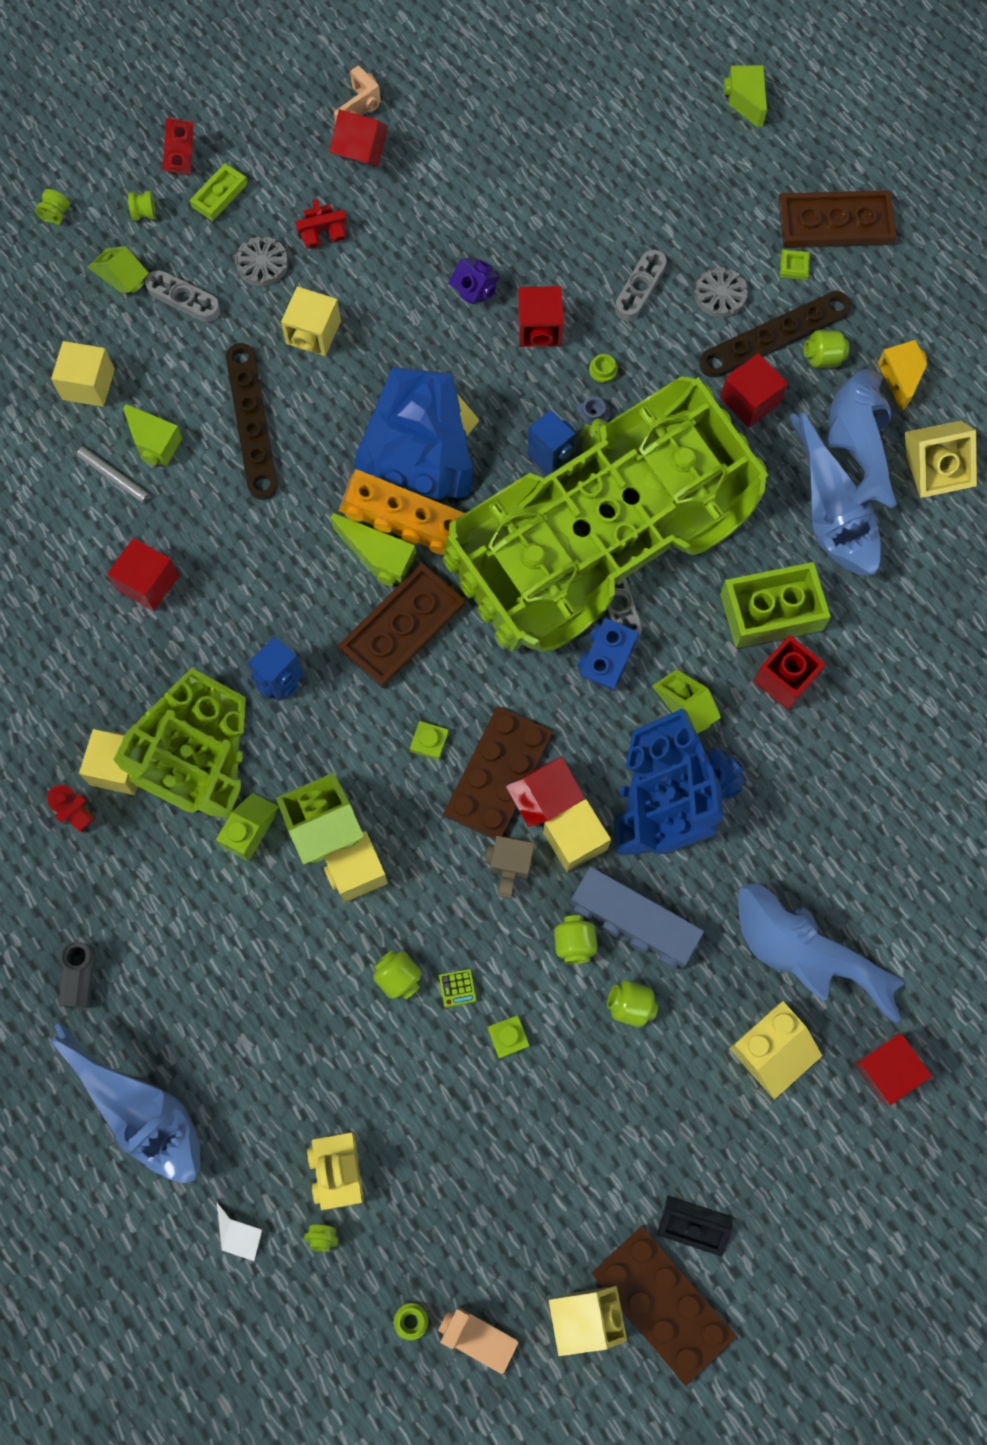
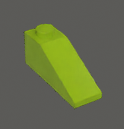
[331,513,417,586]

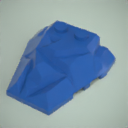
[355,367,473,499]
[614,709,723,855]

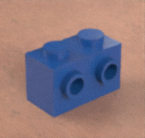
[527,410,575,475]
[577,618,639,691]
[248,636,304,701]

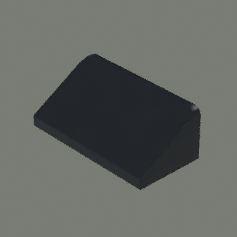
[656,1195,732,1257]

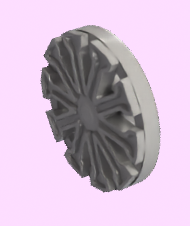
[235,237,288,286]
[694,267,748,318]

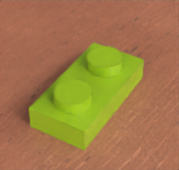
[189,163,248,221]

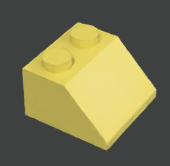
[905,420,977,498]
[729,1001,822,1100]

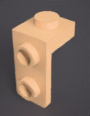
[334,65,381,124]
[438,1307,518,1374]

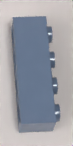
[570,866,704,970]

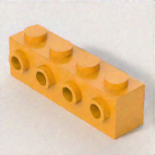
[338,469,465,555]

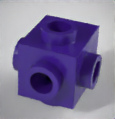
[448,257,500,304]

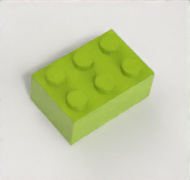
[720,562,831,649]
[276,773,364,865]

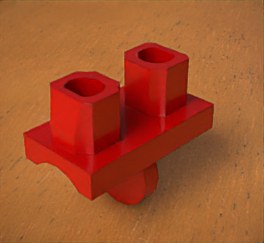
[162,118,194,174]
[295,198,346,249]
[47,785,95,832]

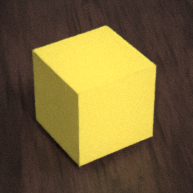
[281,287,341,356]
[51,341,115,407]
[79,729,138,795]
[543,799,611,873]
[323,831,388,903]
[549,1286,627,1356]

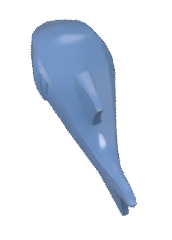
[826,369,897,508]
[790,412,881,575]
[738,884,904,1023]
[51,1023,201,1183]

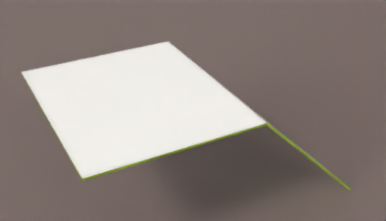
[217,1202,262,1261]

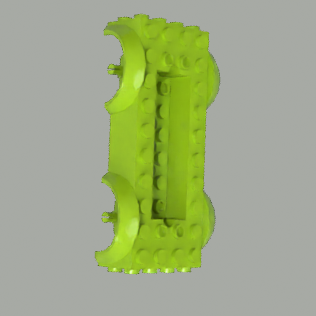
[442,376,769,653]

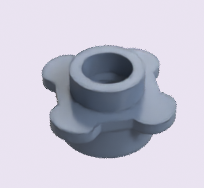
[577,397,610,425]

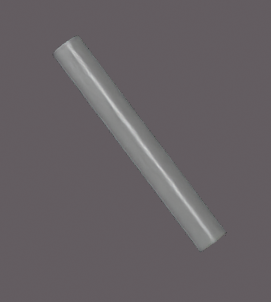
[77,446,151,504]

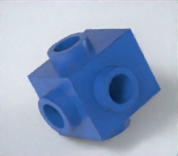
[707,748,747,800]

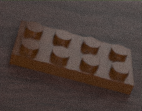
[778,190,897,247]
[337,563,466,689]
[443,706,553,840]
[591,1226,737,1386]

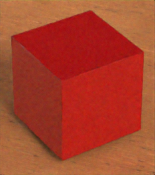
[329,109,388,167]
[518,286,564,347]
[720,353,788,428]
[107,538,179,611]
[753,635,826,710]
[506,757,585,828]
[854,1033,932,1105]

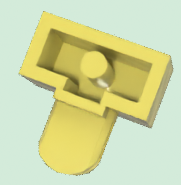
[307,1133,364,1210]

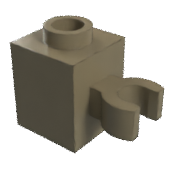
[485,836,534,899]

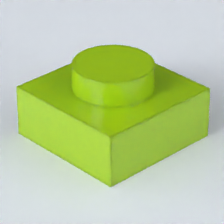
[410,721,449,760]
[487,1015,530,1059]

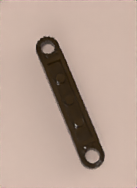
[699,291,851,378]
[226,343,278,500]

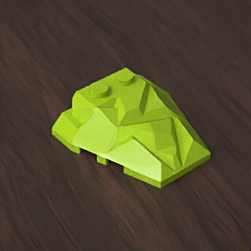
[113,668,246,818]

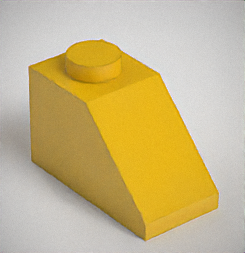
[878,340,927,411]

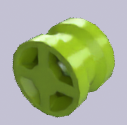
[35,189,70,225]
[128,190,156,221]

